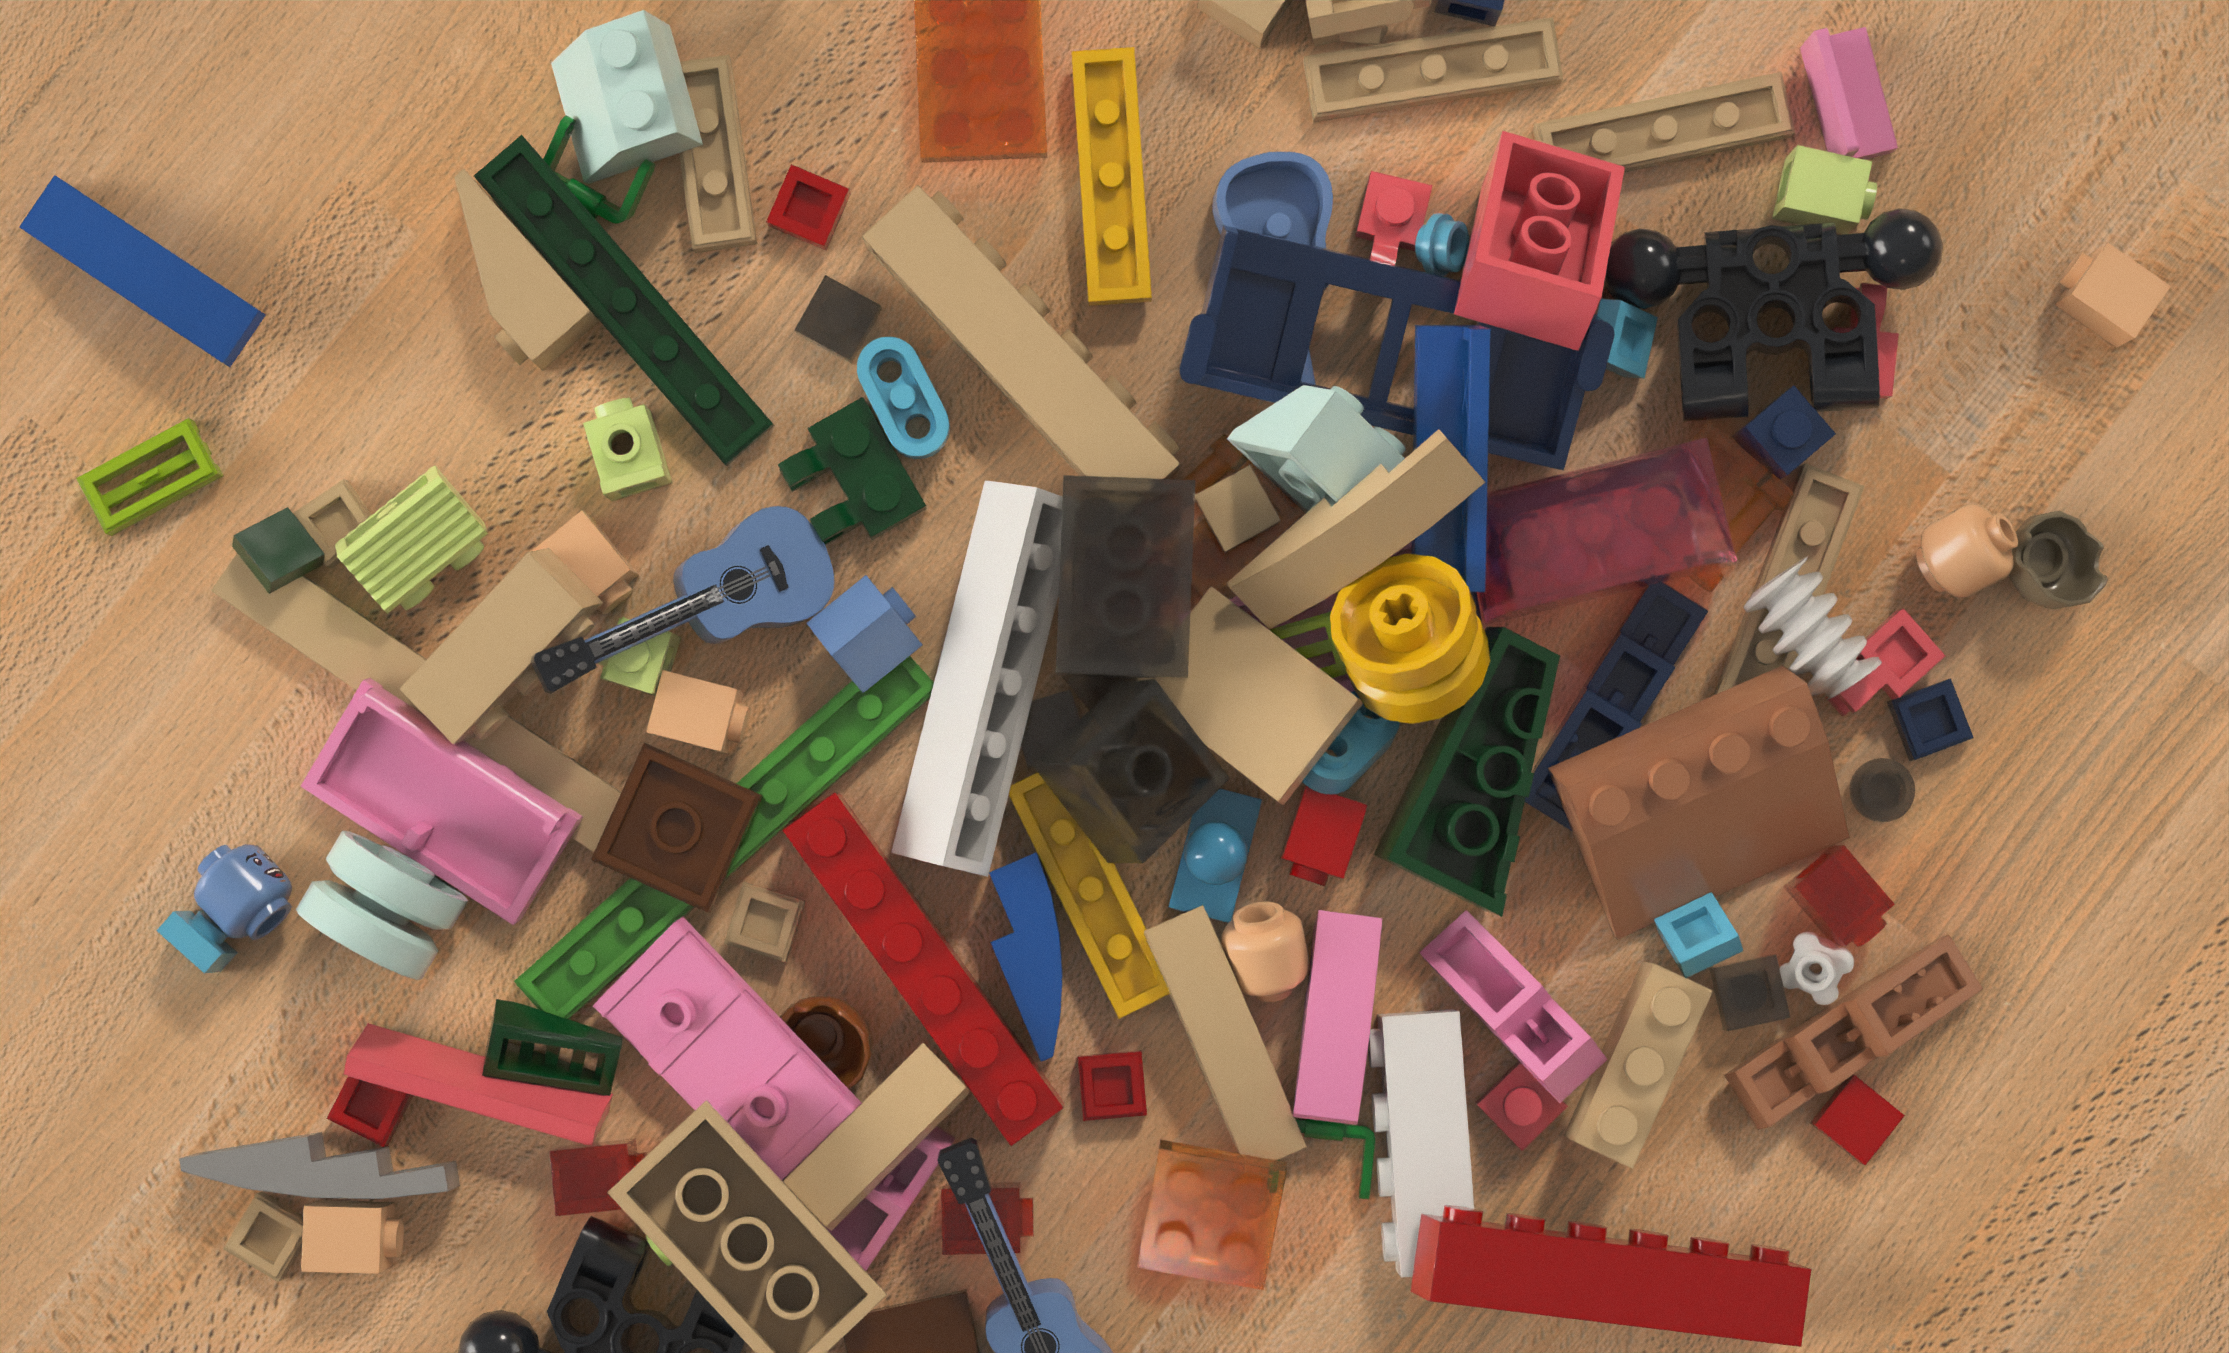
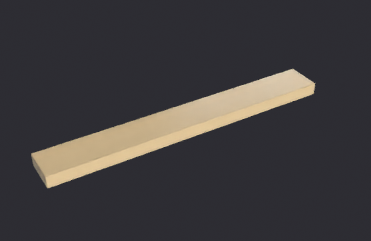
[211,554,621,852]

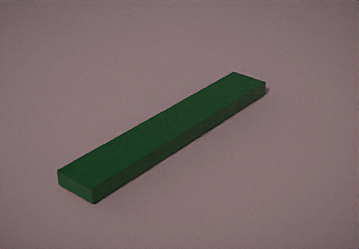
[474,135,774,466]

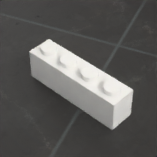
[1368,1009,1474,1278]

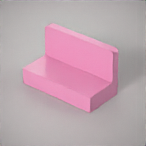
[1800,27,1898,160]

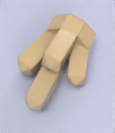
[1306,0,1432,46]

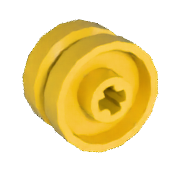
[1330,553,1490,724]

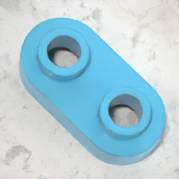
[857,337,950,459]
[1302,691,1400,794]

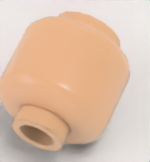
[1916,504,2018,598]
[1221,902,1310,1002]

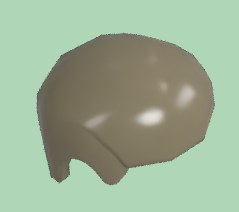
[2009,511,2108,609]

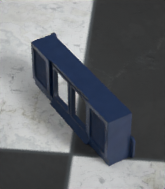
[1179,225,1615,471]

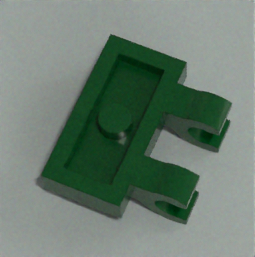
[778,397,926,545]

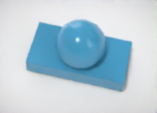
[1168,783,1262,923]

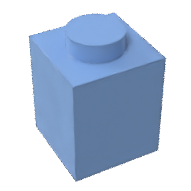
[807,575,923,693]

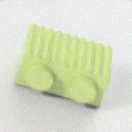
[335,466,488,614]

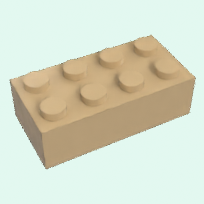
[607,1100,887,1353]

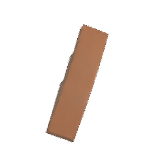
[1724,935,1983,1130]

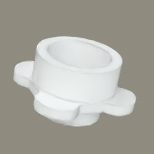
[1778,932,1854,1005]

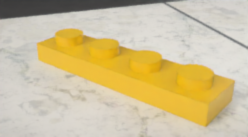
[1071,47,1152,306]
[1009,760,1170,1019]

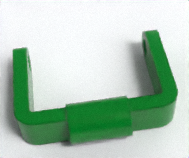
[543,115,655,224]
[1267,1118,1375,1199]

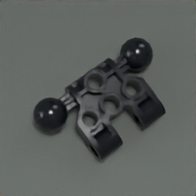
[1604,208,1943,421]
[458,1216,749,1353]

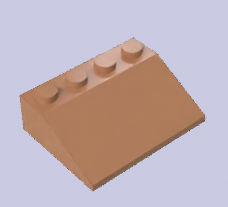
[1547,665,1850,940]

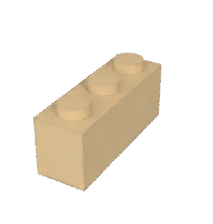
[400,548,603,744]
[1563,961,1713,1169]

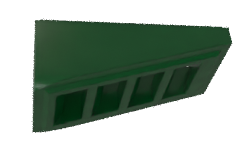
[482,999,623,1096]

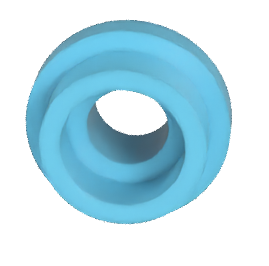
[1415,213,1469,277]

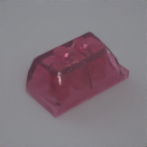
[1478,438,1737,625]

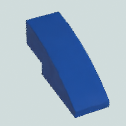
[989,852,1063,1062]

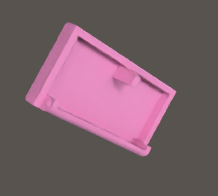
[301,678,583,925]
[593,917,862,1181]

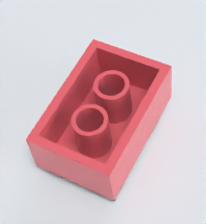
[1454,131,1625,351]

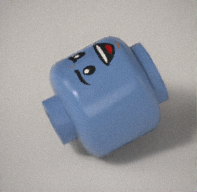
[194,844,292,940]

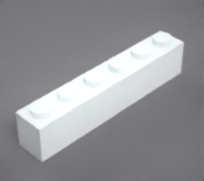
[891,480,1081,877]

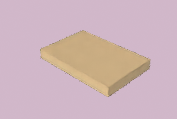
[1132,586,1363,805]

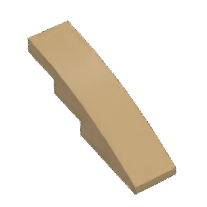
[1227,429,1486,630]
[1144,905,1307,1174]

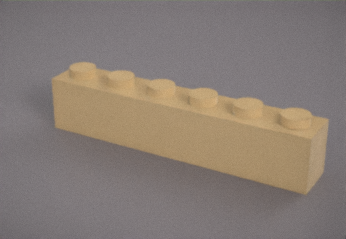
[862,185,1180,522]

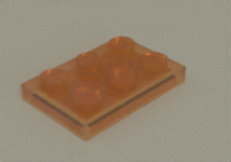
[914,0,1048,163]

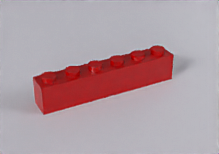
[782,792,1065,1146]
[1411,1205,1812,1347]

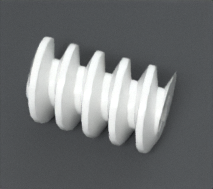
[1743,556,1882,700]

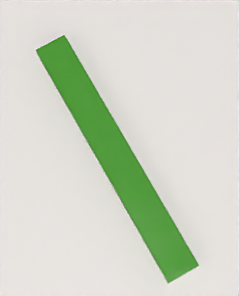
[514,656,934,1019]

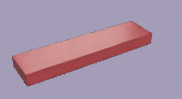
[344,1023,613,1146]

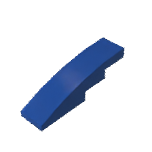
[19,175,266,367]

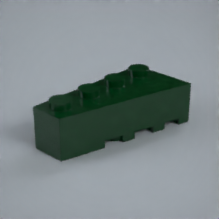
[1373,627,1560,917]

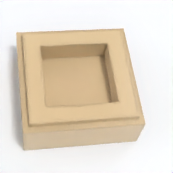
[1193,465,1281,554]
[293,479,371,568]
[724,882,806,962]
[223,1191,303,1282]

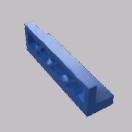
[1412,325,1490,592]

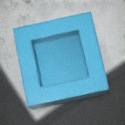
[1597,299,1658,379]
[1654,892,1743,978]
[156,910,238,973]

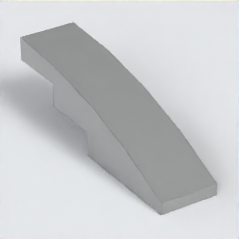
[179,1132,460,1199]

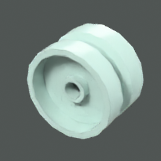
[296,831,468,980]

